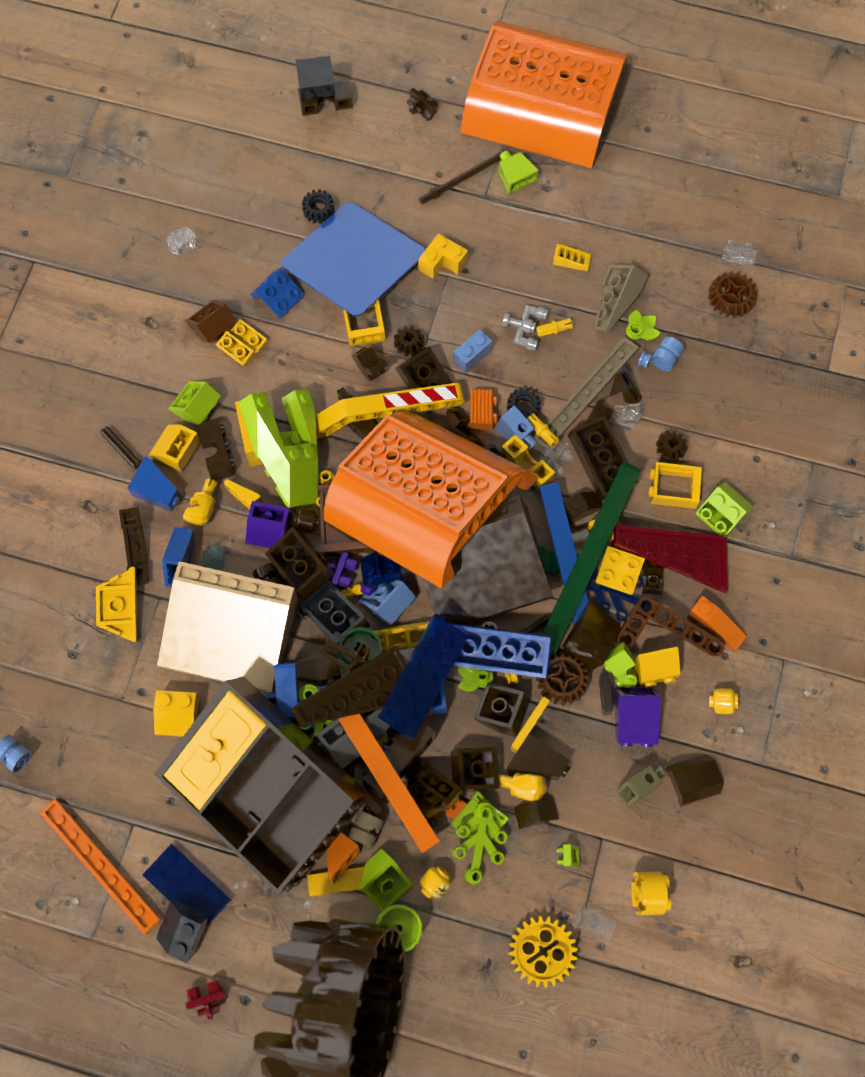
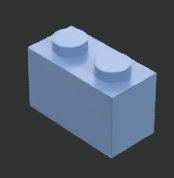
[453,329,492,374]

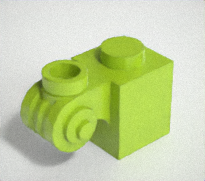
[603,642,637,688]

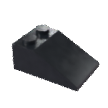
[299,581,371,644]

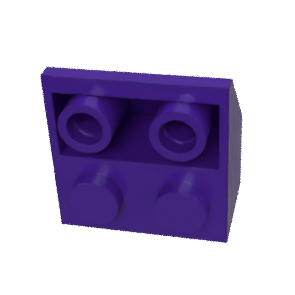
[245,501,291,549]

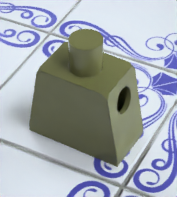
[616,766,666,808]

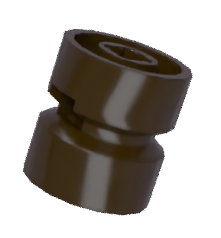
[252,563,284,585]

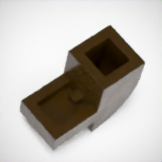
[352,346,387,381]

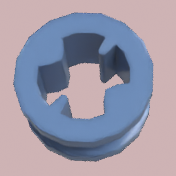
[637,351,652,369]

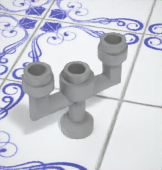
[502,305,549,351]

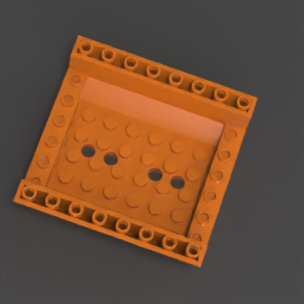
[460,20,629,169]
[324,411,538,589]

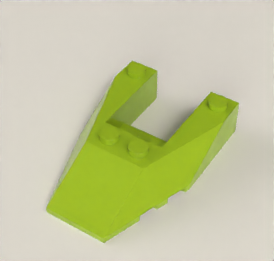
[238,389,318,508]

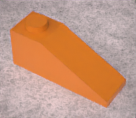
[687,596,747,652]

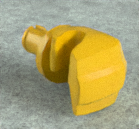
[183,479,217,526]
[499,772,547,802]

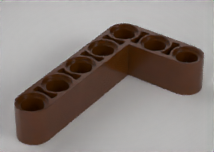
[615,597,724,656]

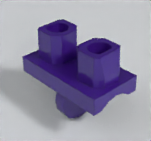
[328,551,358,589]

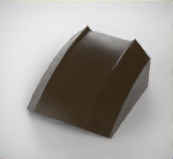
[666,755,724,807]

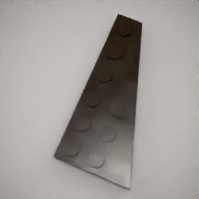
[290,645,426,727]

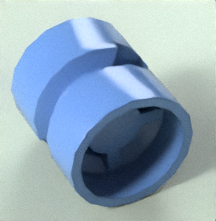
[651,336,684,371]
[0,735,32,773]

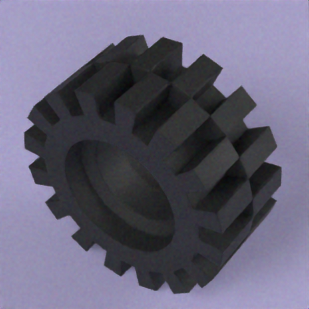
[302,189,334,224]
[507,387,541,419]

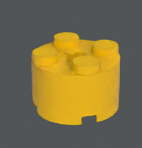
[631,871,671,916]

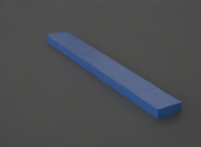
[539,482,588,626]

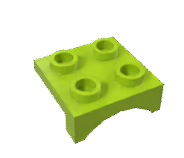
[451,791,509,850]

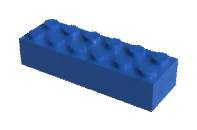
[427,621,553,678]

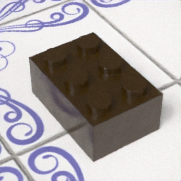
[265,527,335,599]

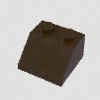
[474,682,529,737]
[450,747,500,792]

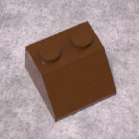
[185,300,237,343]

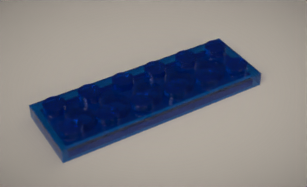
[378,613,468,740]

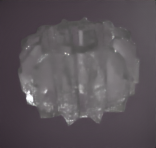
[166,226,198,256]

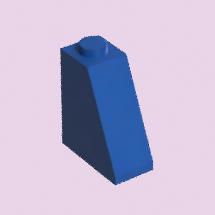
[127,457,180,512]
[162,527,195,587]
[274,663,300,724]

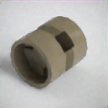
[348,811,384,849]

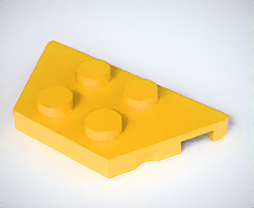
[96,567,138,642]

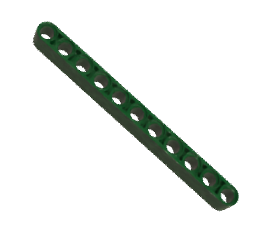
[541,461,641,657]

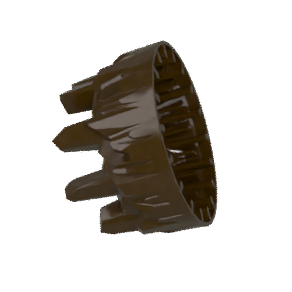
[253,918,405,1077]

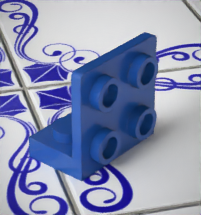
[250,267,304,318]

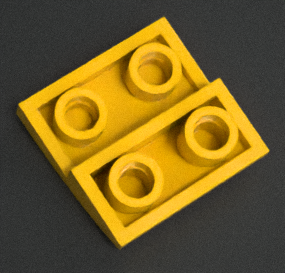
[216,319,268,366]

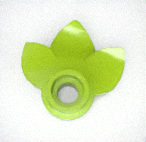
[626,310,660,340]
[457,666,494,692]

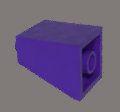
[615,687,661,747]

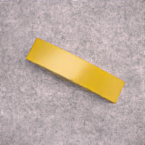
[373,620,442,650]

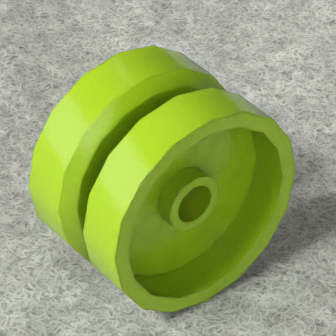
[375,905,422,952]

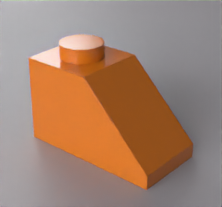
[326,832,360,885]

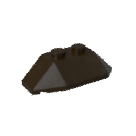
[406,759,463,818]

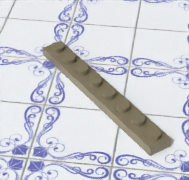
[533,337,639,452]

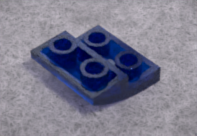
[360,552,405,586]

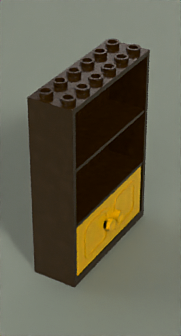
[154,677,369,895]

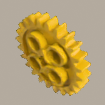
[508,916,578,988]

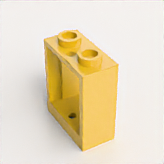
[343,300,385,346]
[648,462,702,509]

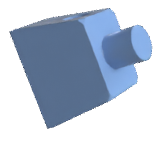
[496,406,537,450]

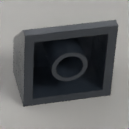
[296,56,335,99]
[156,899,209,963]

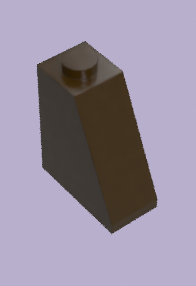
[506,734,570,781]

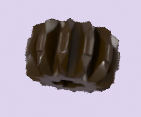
[394,325,424,357]
[655,430,688,462]

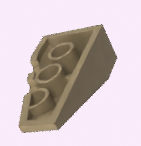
[594,264,648,332]

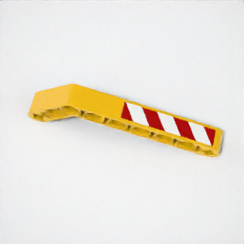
[315,383,465,438]

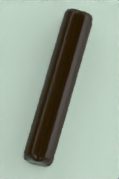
[100,426,141,470]

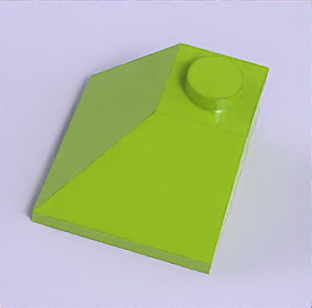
[360,849,413,912]

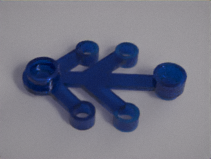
[586,573,654,622]

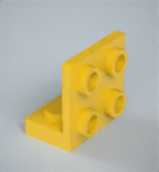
[596,546,645,595]

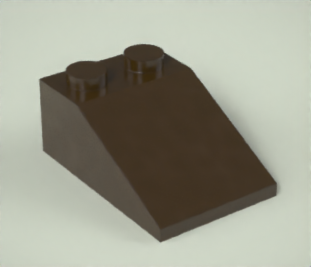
[395,347,453,413]
[562,601,620,670]

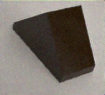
[514,799,559,829]

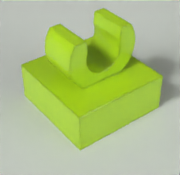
[557,844,580,868]

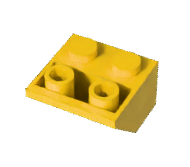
[149,425,200,472]

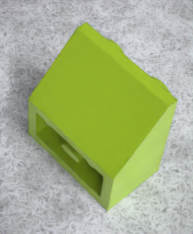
[695,482,754,536]

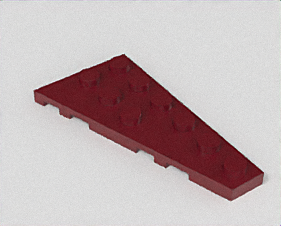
[613,525,728,593]

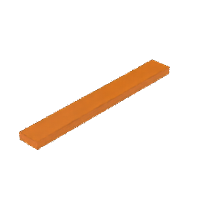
[338,714,440,853]
[39,798,162,935]

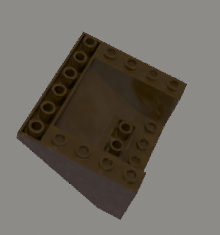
[422,495,554,625]

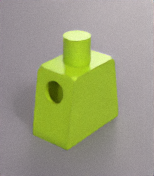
[499,151,538,194]

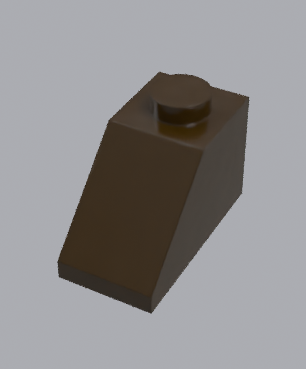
[563,491,602,524]

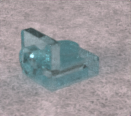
[203,545,226,571]

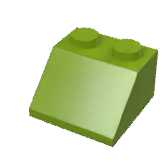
[168,381,221,425]

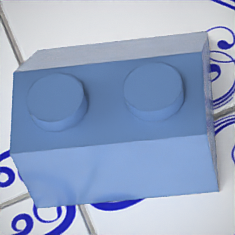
[358,574,416,626]

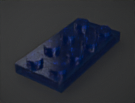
[142,843,232,931]

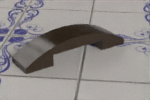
[446,408,506,459]
[119,507,149,585]

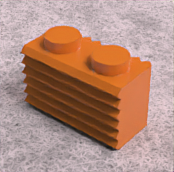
[470,389,497,430]

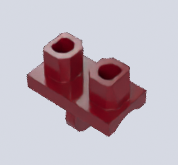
[185,980,227,1020]

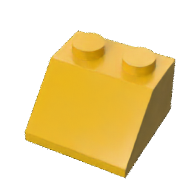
[633,647,681,689]
[153,690,200,737]

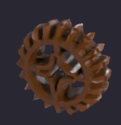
[708,271,758,318]
[536,652,590,706]

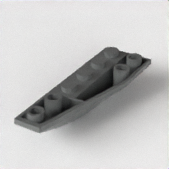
[317,661,429,768]

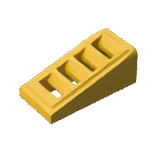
[553,244,591,271]
[224,479,263,510]

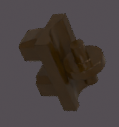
[407,88,438,121]

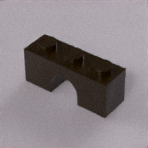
[298,81,352,116]
[196,419,236,481]

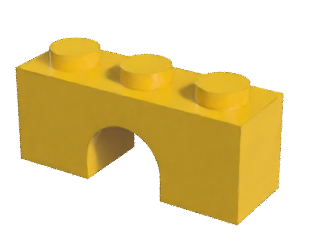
[501,435,555,492]

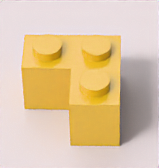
[418,233,468,279]

